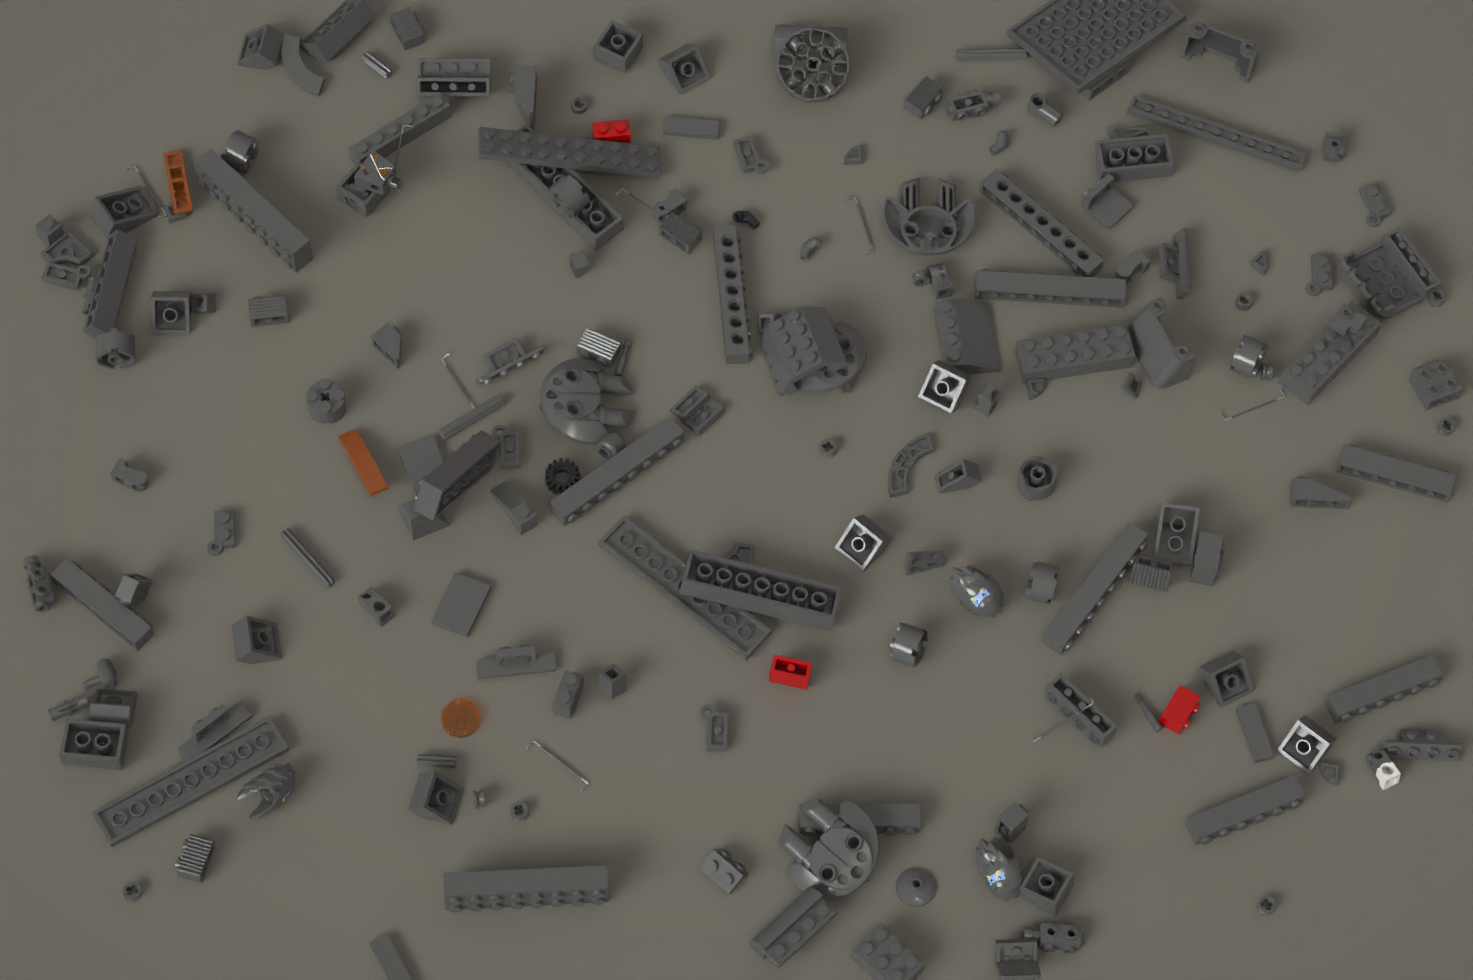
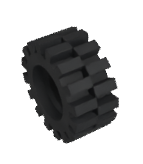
[545,458,580,495]

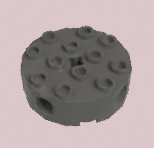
[777,28,849,103]

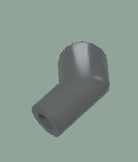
[989,131,1009,155]

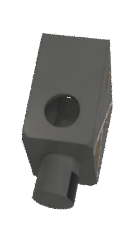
[354,150,402,194]

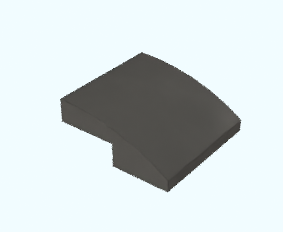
[670,385,725,436]

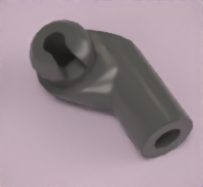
[800,237,822,261]

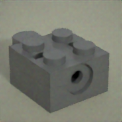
[336,162,389,217]

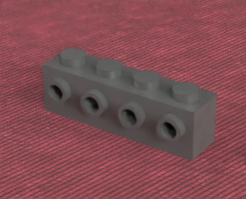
[1045,673,1118,747]

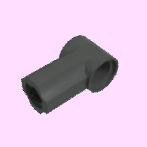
[1028,93,1063,127]

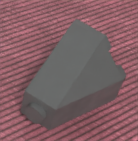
[398,500,449,541]

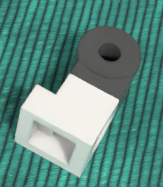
[1366,749,1401,790]

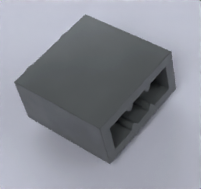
[1409,359,1463,411]

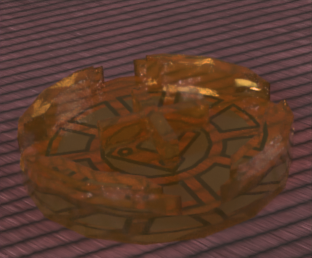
[441,699,481,738]

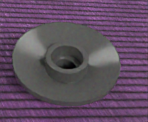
[896,868,936,907]

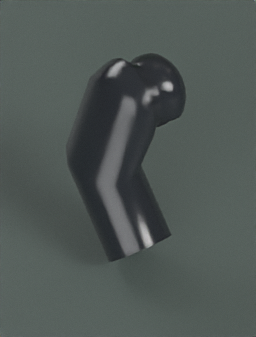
[733,211,760,229]

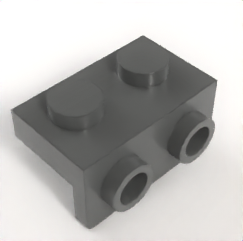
[699,848,749,894]

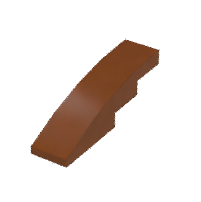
[163,150,193,214]
[339,429,388,496]

